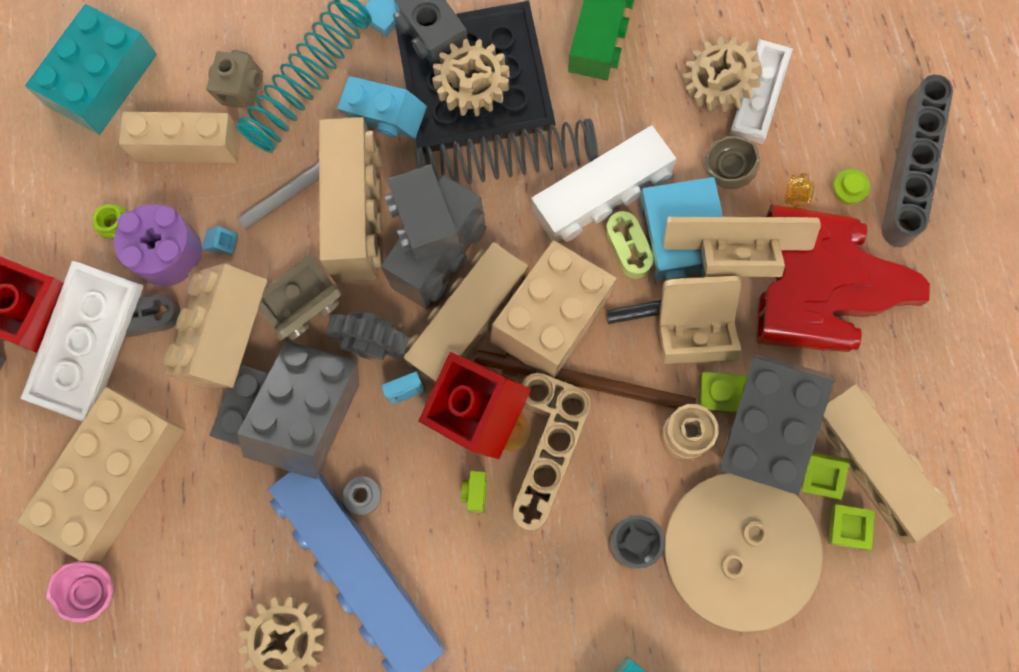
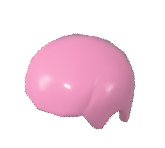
[46,561,114,623]

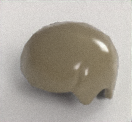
[705,136,761,189]

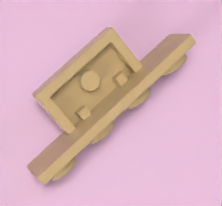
[663,217,821,277]

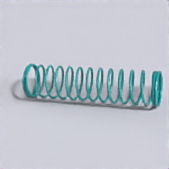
[236,0,372,153]

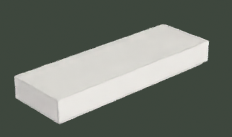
[729,39,793,144]

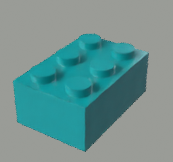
[25,4,157,135]

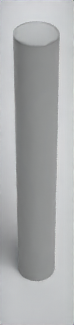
[237,162,319,230]

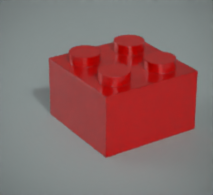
[0,257,64,353]
[418,352,531,459]

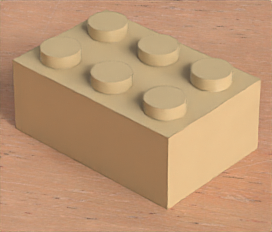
[490,240,617,378]
[164,263,267,388]

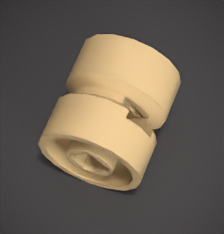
[661,404,719,461]

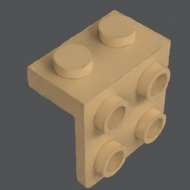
[658,276,741,364]

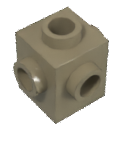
[206,50,263,108]

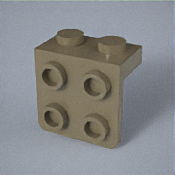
[258,255,342,341]

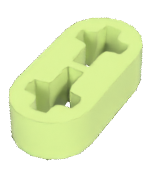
[606,211,654,279]

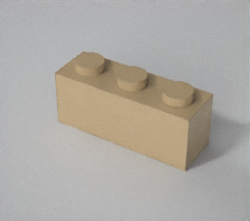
[119,112,241,163]

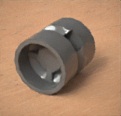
[608,515,665,569]

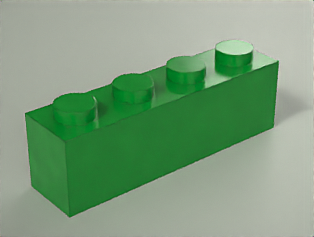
[568,0,635,81]

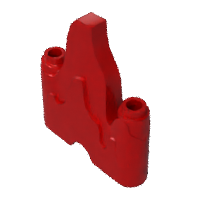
[756,204,930,352]

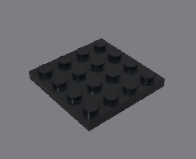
[395,1,556,153]

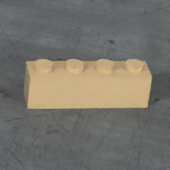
[403,242,529,385]
[819,384,954,543]

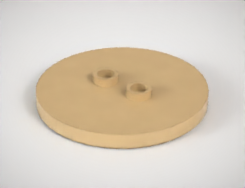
[664,473,823,632]

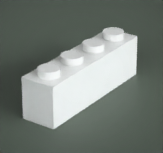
[531,125,677,242]

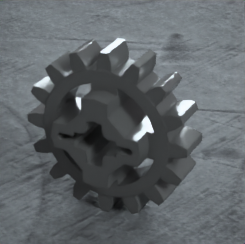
[326,312,409,361]

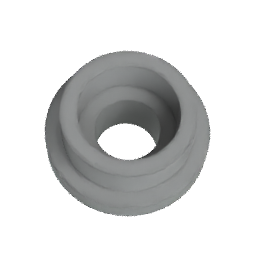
[342,477,381,515]

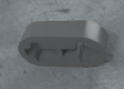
[125,295,181,337]

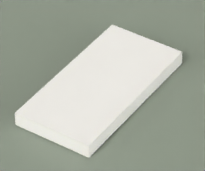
[20,261,144,422]

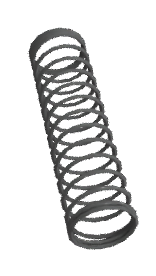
[415,118,598,185]

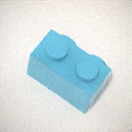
[337,76,427,139]

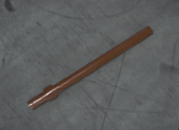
[474,349,696,409]

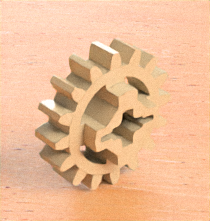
[683,37,763,112]
[432,39,510,116]
[238,596,327,672]

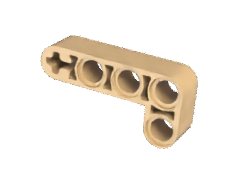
[513,373,591,532]

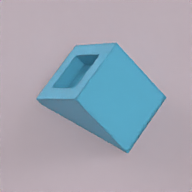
[202,226,238,255]

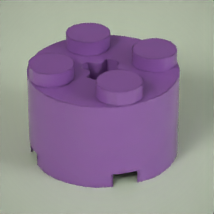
[114,204,202,286]

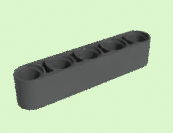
[882,74,953,247]

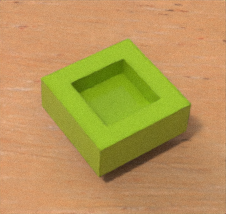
[802,451,850,500]
[461,471,487,514]
[828,504,875,551]

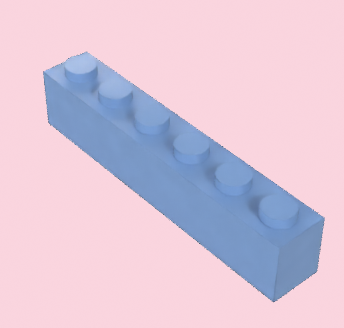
[268,471,447,672]

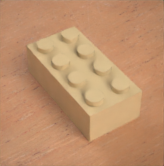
[319,117,384,283]
[17,387,184,562]

